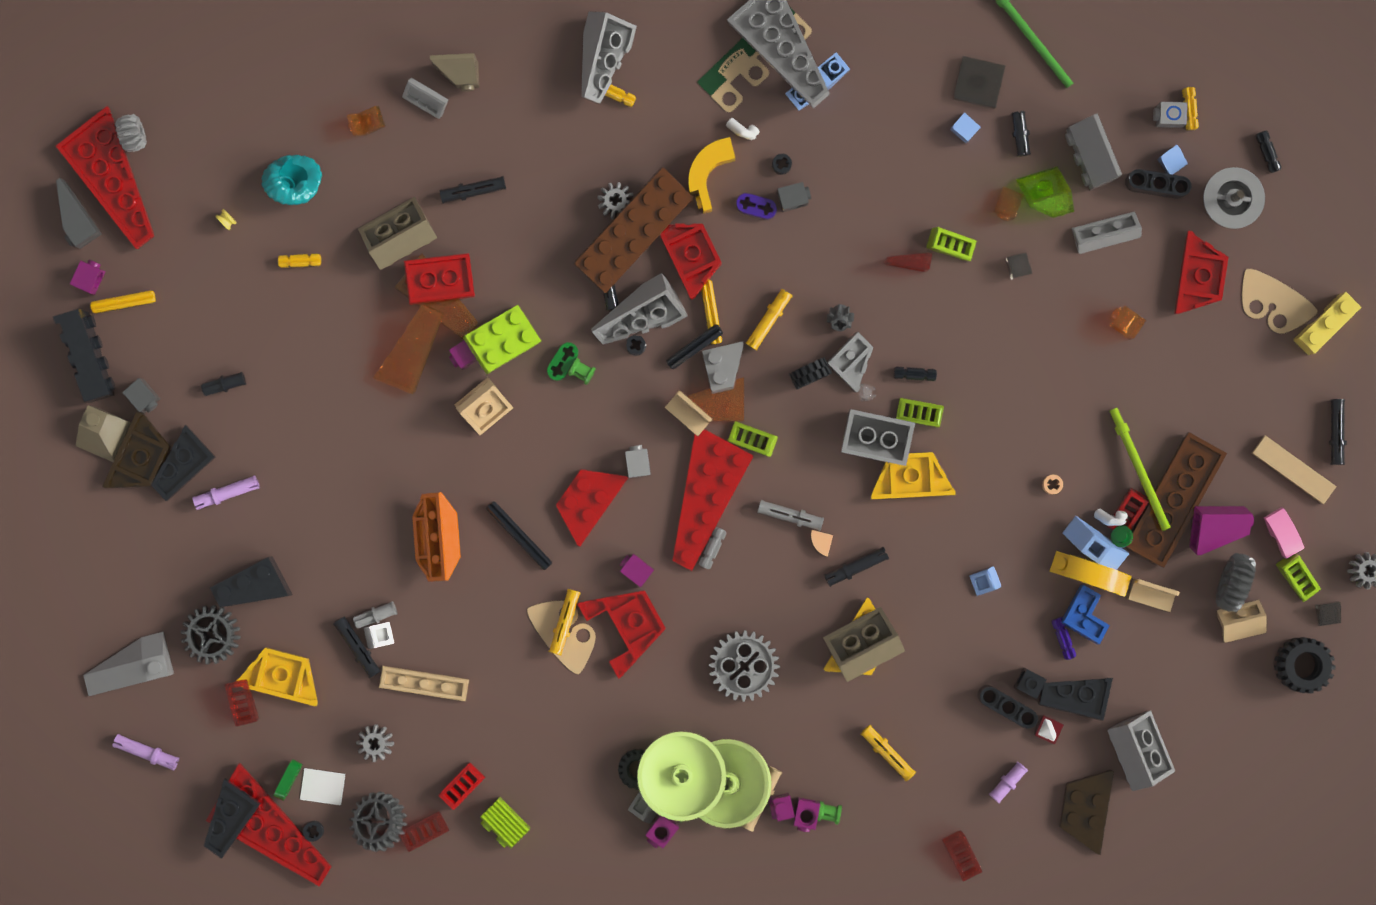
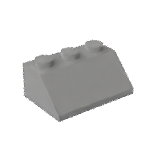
[1065,114,1122,190]
[841,409,915,466]
[1107,710,1175,791]

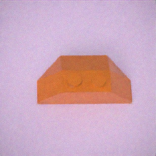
[412,492,461,582]

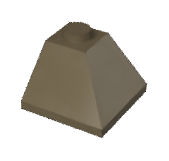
[430,53,479,92]
[76,405,132,462]

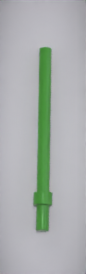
[995,0,1073,88]

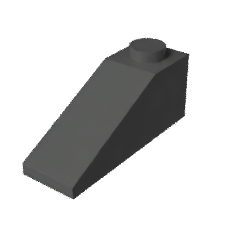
[56,178,102,249]

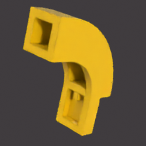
[688,137,735,214]
[1050,551,1132,597]

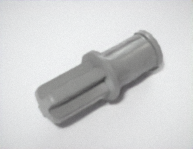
[353,601,398,628]

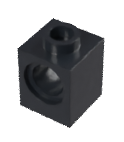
[1014,668,1047,699]

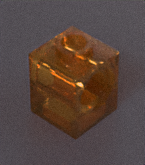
[1109,306,1146,340]

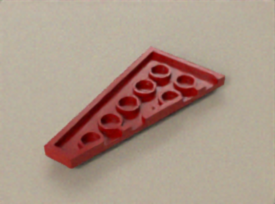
[56,106,155,250]
[673,429,754,571]
[206,763,332,887]

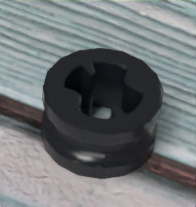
[772,154,792,175]
[303,821,324,842]

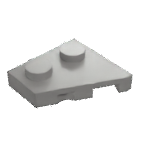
[827,332,873,392]
[702,341,744,394]

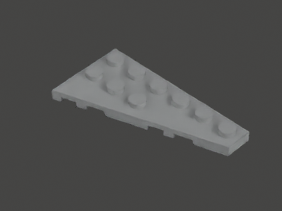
[727,0,830,109]

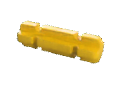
[605,85,636,107]
[1182,87,1199,130]
[278,254,321,268]

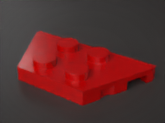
[660,223,722,300]
[1174,230,1229,314]
[556,470,628,547]

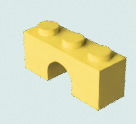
[1293,292,1361,355]

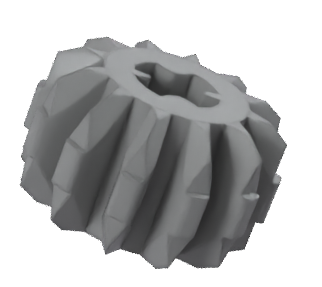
[115,114,147,152]
[597,182,634,219]
[1347,552,1376,589]
[356,724,394,762]

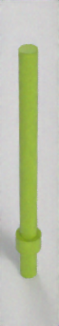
[1109,408,1171,531]

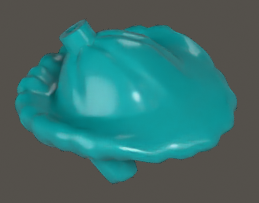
[261,155,322,205]

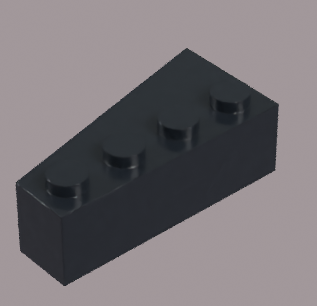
[53,309,115,403]

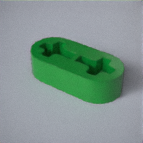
[547,342,579,381]
[274,759,303,801]

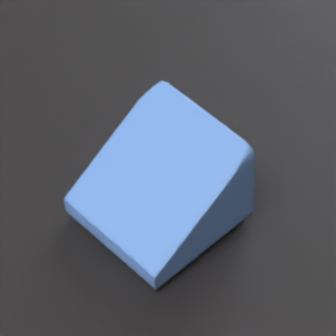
[950,113,980,143]
[1157,145,1188,175]
[969,567,1001,596]

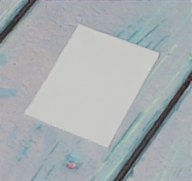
[300,768,345,805]

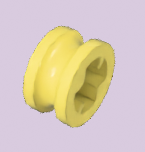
[215,209,237,230]

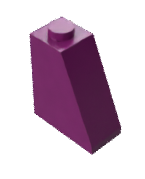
[1189,506,1254,555]

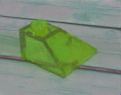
[1016,166,1074,218]

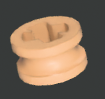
[1042,475,1063,495]

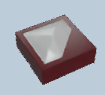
[1034,715,1064,744]

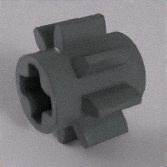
[827,304,854,331]

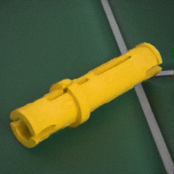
[746,288,793,351]
[548,589,581,656]
[860,725,916,781]

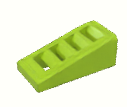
[926,227,977,262]
[896,398,944,428]
[728,421,778,457]
[1276,554,1321,602]

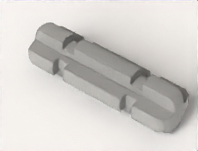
[699,527,727,569]

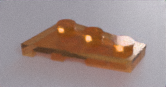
[686,377,744,421]

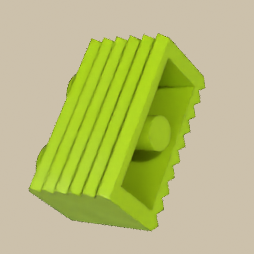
[480,797,530,849]

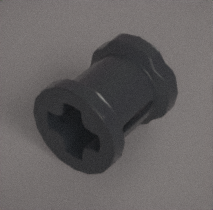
[626,335,646,356]

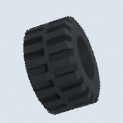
[1274,637,1335,694]

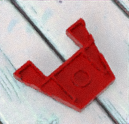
[577,590,666,679]

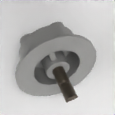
[1203,167,1265,229]

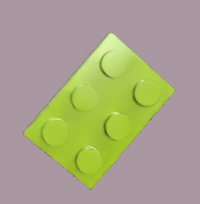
[463,305,541,374]

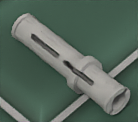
[757,500,824,531]

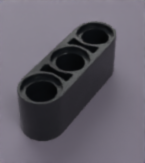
[1125,169,1192,199]
[978,685,1038,729]

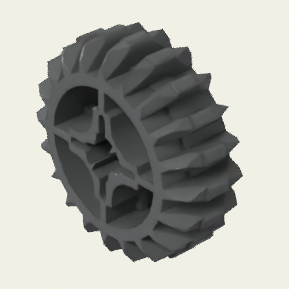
[1216,553,1256,612]
[181,605,241,664]
[349,792,407,852]

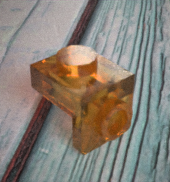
[347,106,385,136]

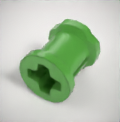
[568,358,596,385]
[817,801,842,825]

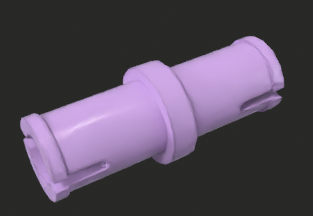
[989,761,1028,804]

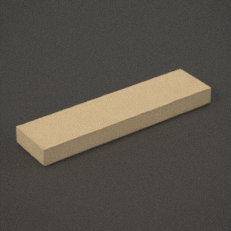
[1251,435,1337,504]
[379,666,469,701]

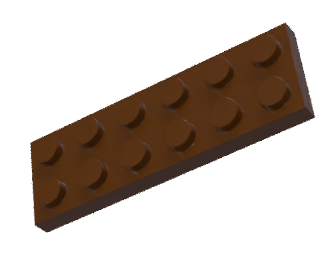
[573,167,694,293]
[1126,432,1227,568]

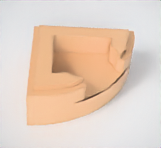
[811,530,833,556]

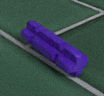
[1052,617,1076,660]

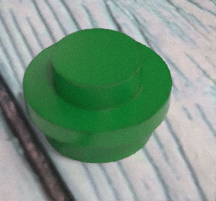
[1111,526,1133,548]

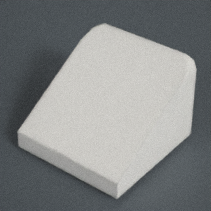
[364,622,394,649]

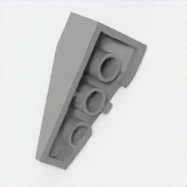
[582,12,637,104]
[591,273,688,344]
[83,632,174,696]

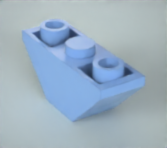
[785,52,850,111]
[1063,515,1129,570]

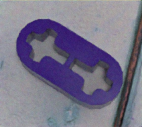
[736,193,777,220]

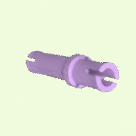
[192,475,260,510]
[112,734,179,771]

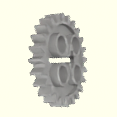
[709,630,780,702]

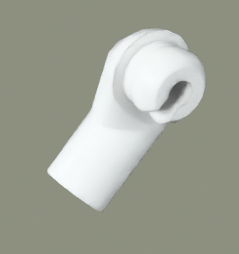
[726,118,759,140]
[1094,509,1128,526]

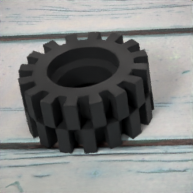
[789,357,832,390]
[618,749,645,790]

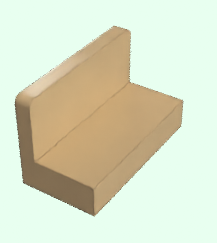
[665,391,712,436]
[1127,578,1180,612]
[1217,600,1266,643]

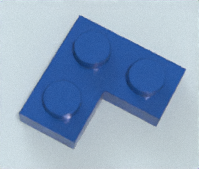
[1060,584,1110,644]

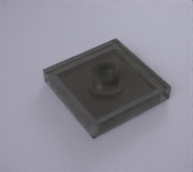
[953,56,1005,109]

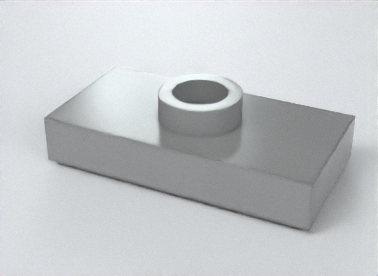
[402,78,448,119]

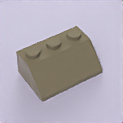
[358,197,437,270]
[823,607,905,682]

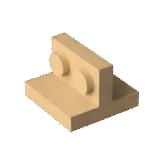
[454,377,513,435]

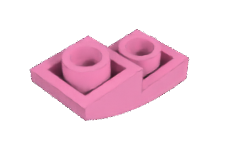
[1264,507,1304,559]

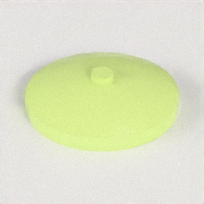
[638,731,726,821]
[700,739,771,828]

